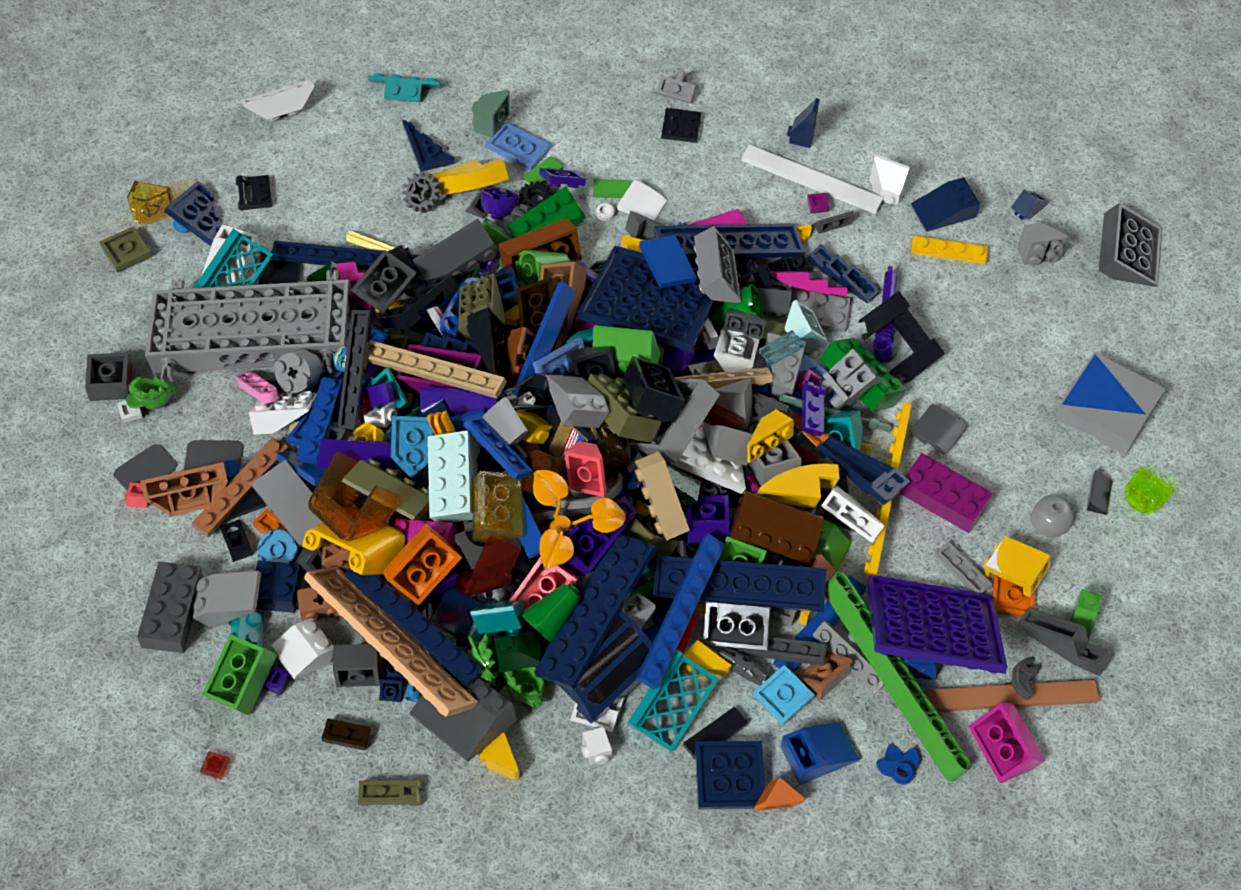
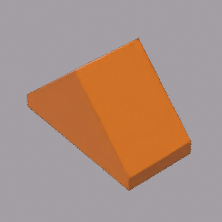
[754,777,804,811]

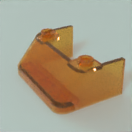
[308,451,402,542]

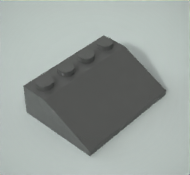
[1099,203,1162,287]
[410,667,517,762]

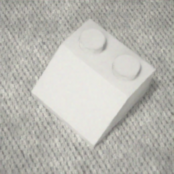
[270,618,333,679]

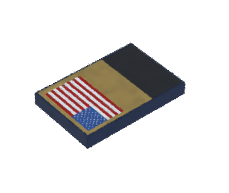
[541,404,594,461]

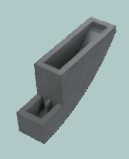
[1018,608,1111,676]

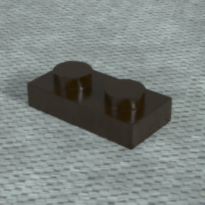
[321,718,371,751]

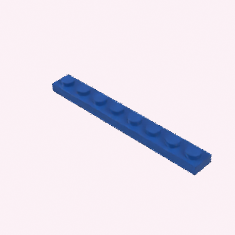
[636,533,725,690]

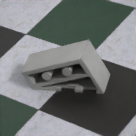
[765,332,806,400]

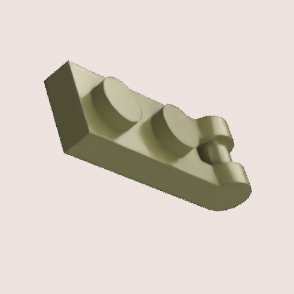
[358,780,423,806]

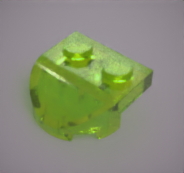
[1125,467,1175,514]

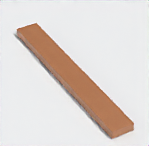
[924,680,1099,712]

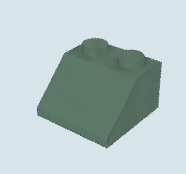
[472,90,510,138]

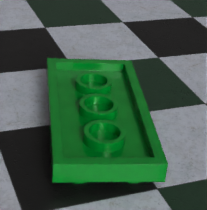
[506,186,586,238]

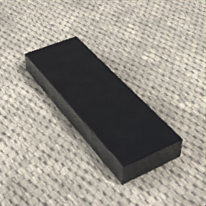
[683,706,748,759]

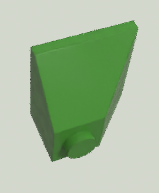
[813,520,851,575]
[718,536,767,563]

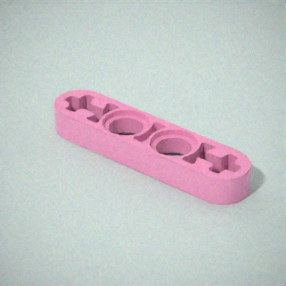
[237,372,279,403]

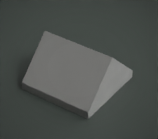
[714,378,754,429]
[702,425,753,466]

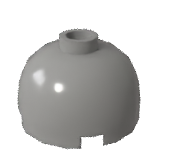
[1031,496,1073,538]

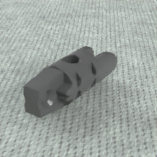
[717,647,770,686]

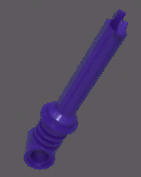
[872,266,897,363]

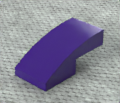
[365,381,396,408]

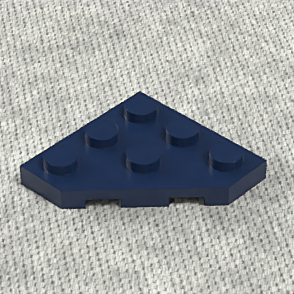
[164,181,221,246]

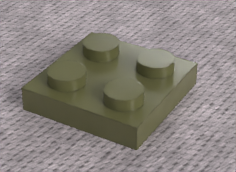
[99,226,152,272]

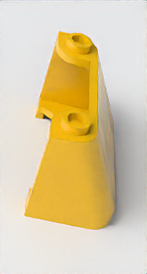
[302,509,405,575]

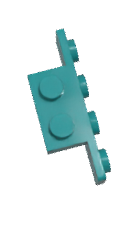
[368,73,442,102]
[229,610,264,647]

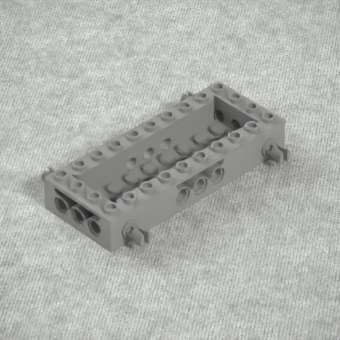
[145,270,354,382]

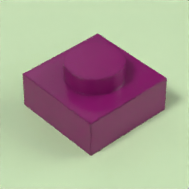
[807,193,829,213]

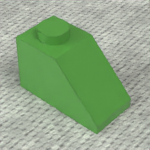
[1071,589,1102,641]

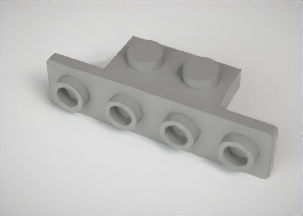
[813,620,884,694]

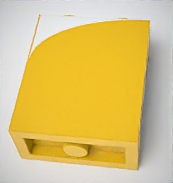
[983,536,1051,598]

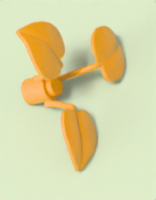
[533,470,626,569]

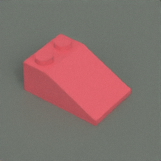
[510,557,581,626]

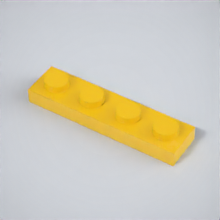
[911,235,988,264]

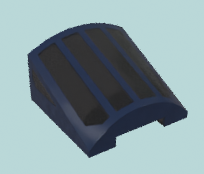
[535,610,652,724]

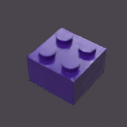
[686,495,730,543]

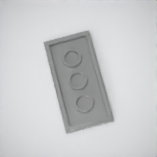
[251,460,331,548]

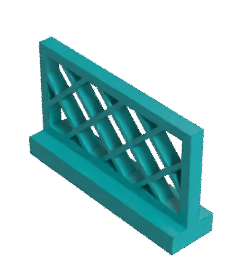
[194,228,274,288]
[627,649,719,752]

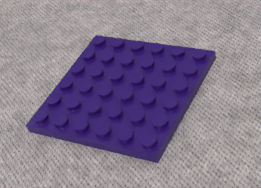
[867,574,1008,674]

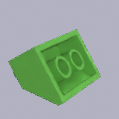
[593,325,660,372]
[202,634,277,715]

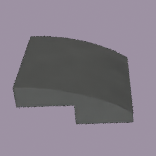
[910,404,967,455]

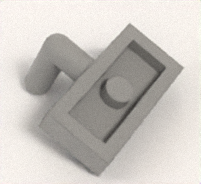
[656,69,696,104]

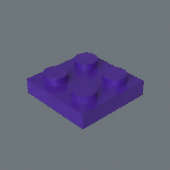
[539,168,586,188]

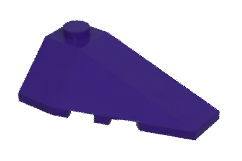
[565,497,638,575]

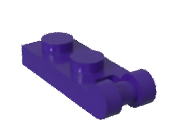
[802,381,826,436]

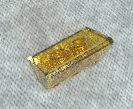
[472,470,523,542]

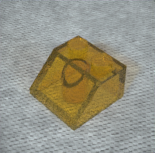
[127,181,174,224]

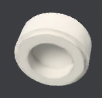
[596,203,615,221]

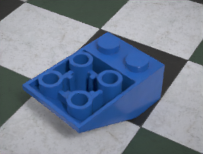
[780,722,859,785]

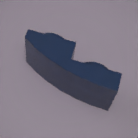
[379,657,404,702]

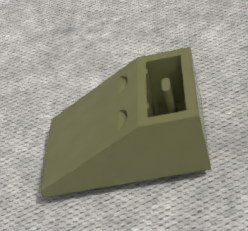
[458,273,505,341]

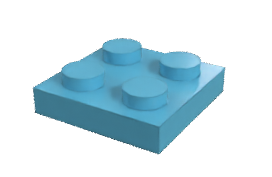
[753,665,815,726]

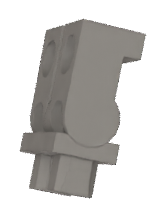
[820,349,881,409]

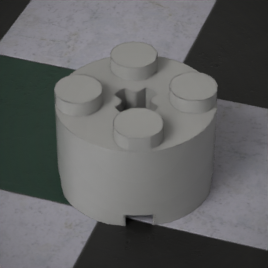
[274,349,323,393]

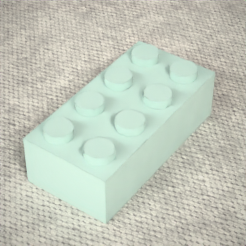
[428,430,479,523]

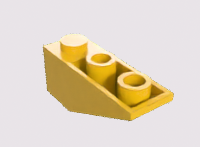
[747,409,794,463]

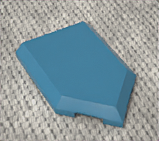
[391,416,434,479]

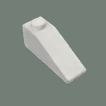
[821,485,885,542]

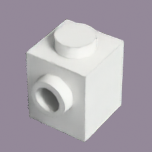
[581,727,612,765]

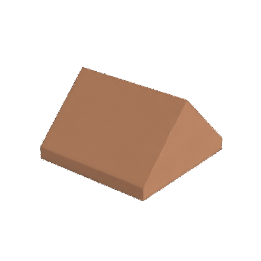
[797,652,853,701]

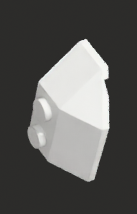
[240,80,314,120]

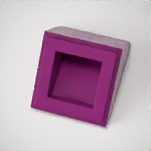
[795,369,823,395]

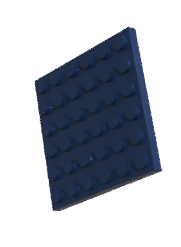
[577,245,716,352]

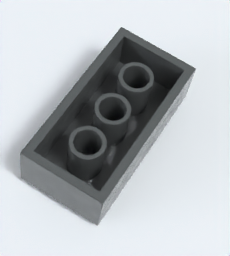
[137,561,204,653]

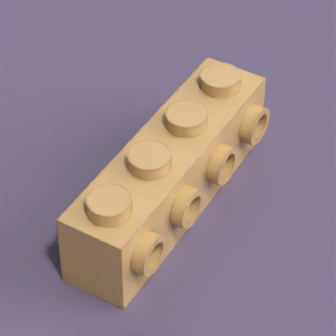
[634,452,690,541]

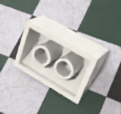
[714,326,760,372]

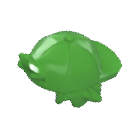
[126,375,178,410]
[467,634,500,687]
[502,667,545,707]

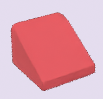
[126,482,148,508]

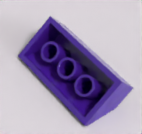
[420,387,504,416]

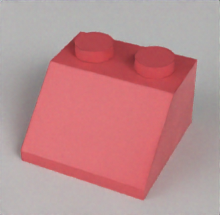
[564,441,607,497]

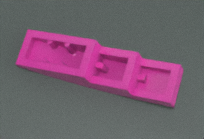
[770,271,847,295]

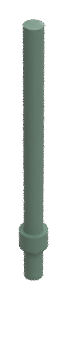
[779,394,891,432]

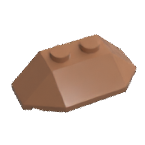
[140,462,228,516]

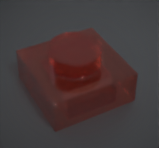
[200,751,230,780]

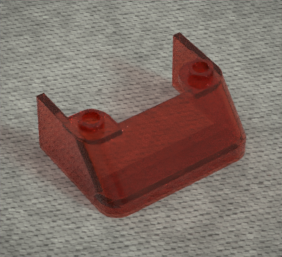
[454,535,521,598]

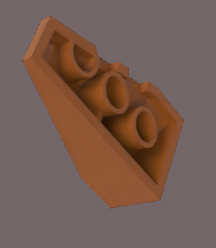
[506,327,536,388]

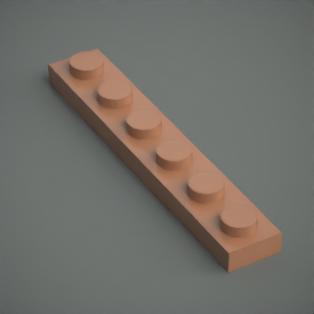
[192,437,289,538]

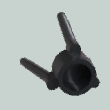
[496,376,549,411]

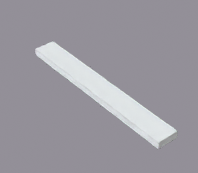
[741,144,883,214]

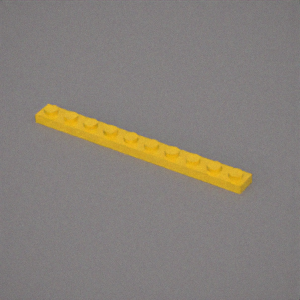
[864,402,912,581]

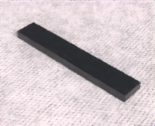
[337,310,373,431]

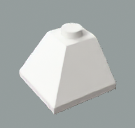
[869,155,910,205]

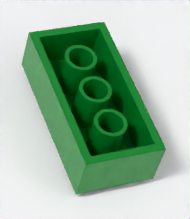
[820,338,906,412]

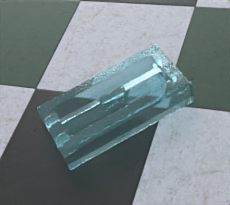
[759,330,804,366]

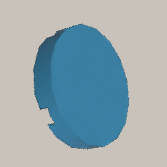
[257,529,299,564]

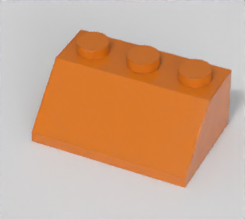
[383,523,462,605]

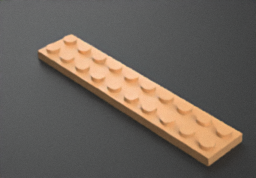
[304,566,478,717]

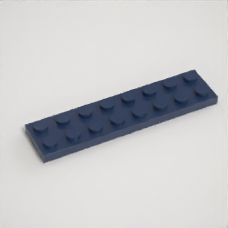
[653,223,805,260]
[534,534,656,691]
[652,555,827,612]

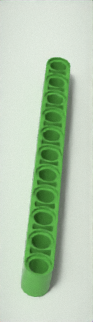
[825,572,971,782]

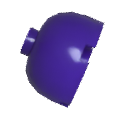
[481,188,518,220]

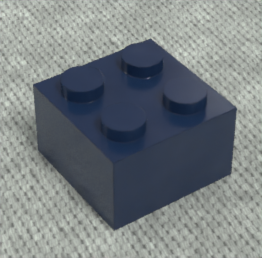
[255,560,302,613]

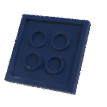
[694,741,765,809]

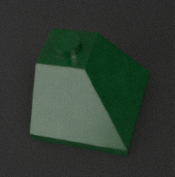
[494,629,542,673]

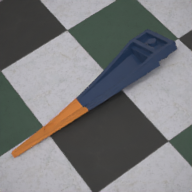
[771,397,910,505]

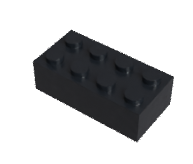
[623,356,685,423]

